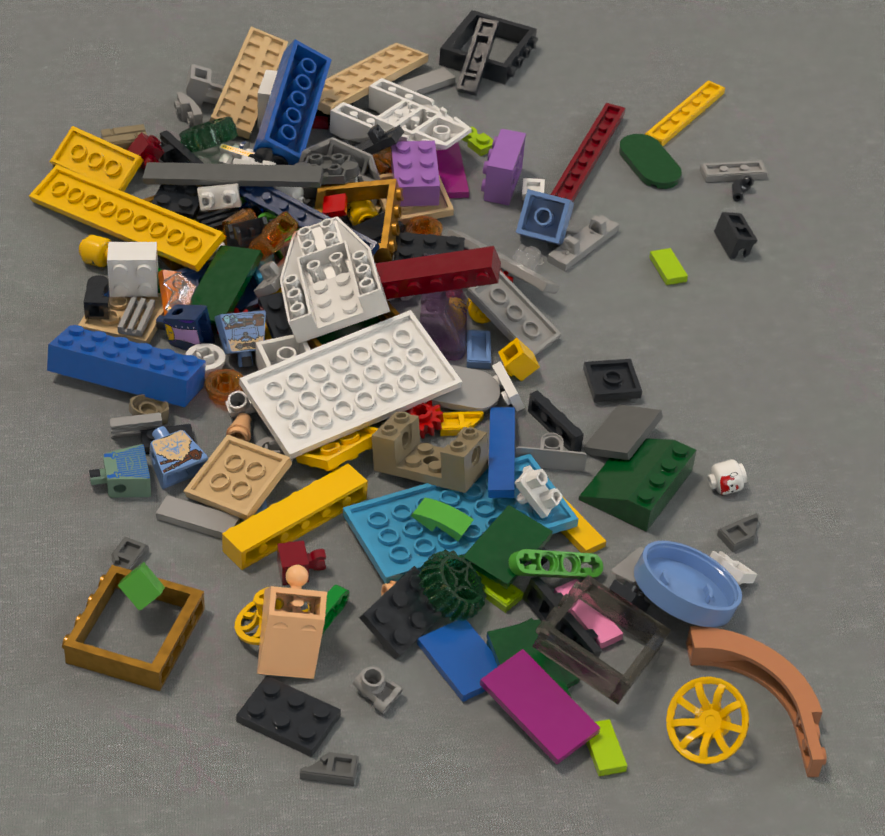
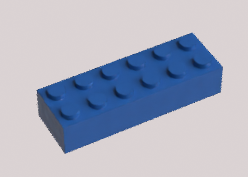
[253,39,332,165]
[47,325,206,407]

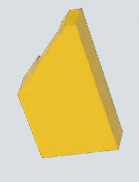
[439,411,484,436]

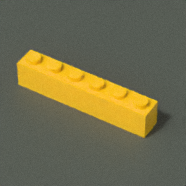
[222,464,368,570]

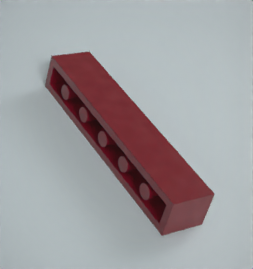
[375,246,501,299]

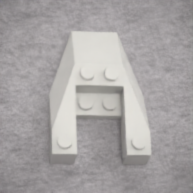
[330,78,472,150]

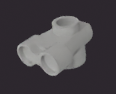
[225,391,258,418]
[353,666,403,714]

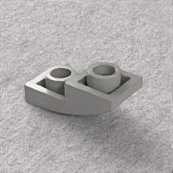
[174,92,203,132]

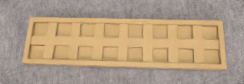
[209,26,288,139]
[317,43,429,115]

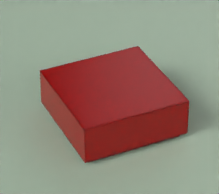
[323,193,347,218]

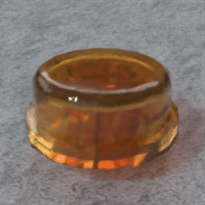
[406,216,443,236]
[205,369,244,406]

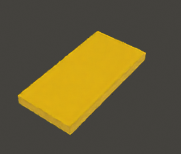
[49,126,144,192]

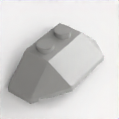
[299,137,381,206]

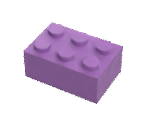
[481,129,526,205]
[391,140,440,206]

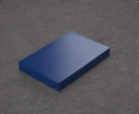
[417,617,498,702]

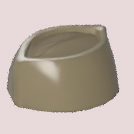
[129,394,169,424]

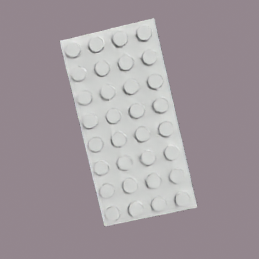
[239,310,462,459]

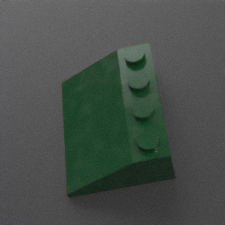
[578,438,697,532]

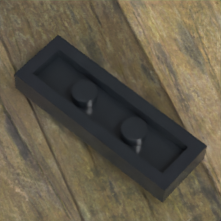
[528,390,584,452]

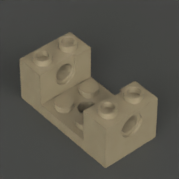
[372,411,489,493]

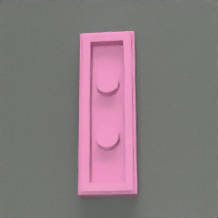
[554,579,623,649]

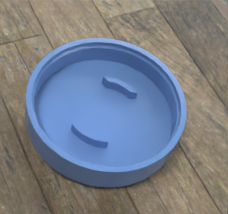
[634,541,742,627]

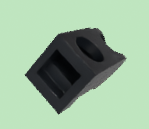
[83,275,110,319]

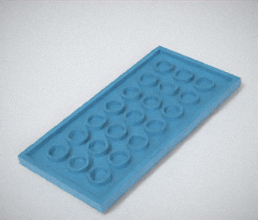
[343,454,578,583]

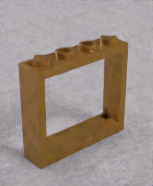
[314,179,404,263]
[62,565,205,691]

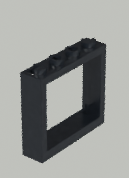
[439,10,538,85]

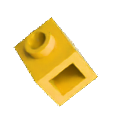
[498,338,540,381]

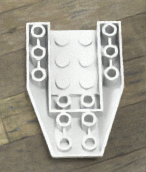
[280,216,390,344]

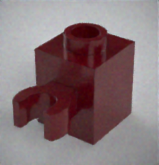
[127,132,165,170]
[277,540,326,586]

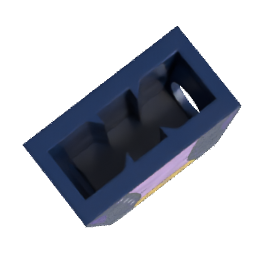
[156,304,215,351]

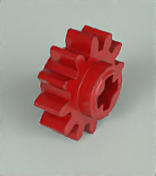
[404,400,444,439]

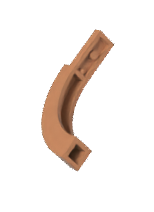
[686,626,826,777]

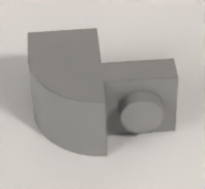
[186,64,224,107]

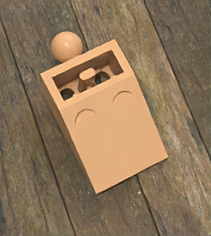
[257,565,327,679]

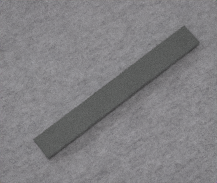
[142,162,324,188]

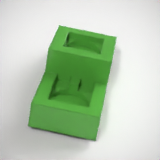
[411,498,474,541]

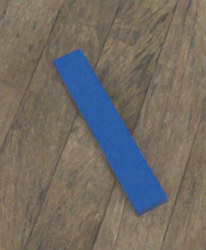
[488,407,515,498]

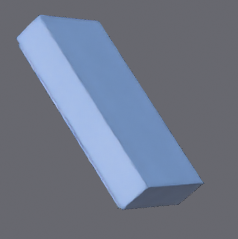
[466,330,491,369]

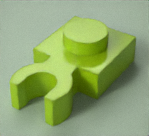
[462,127,493,157]

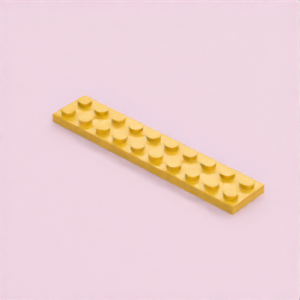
[29,165,226,272]

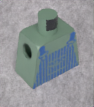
[89,444,151,498]

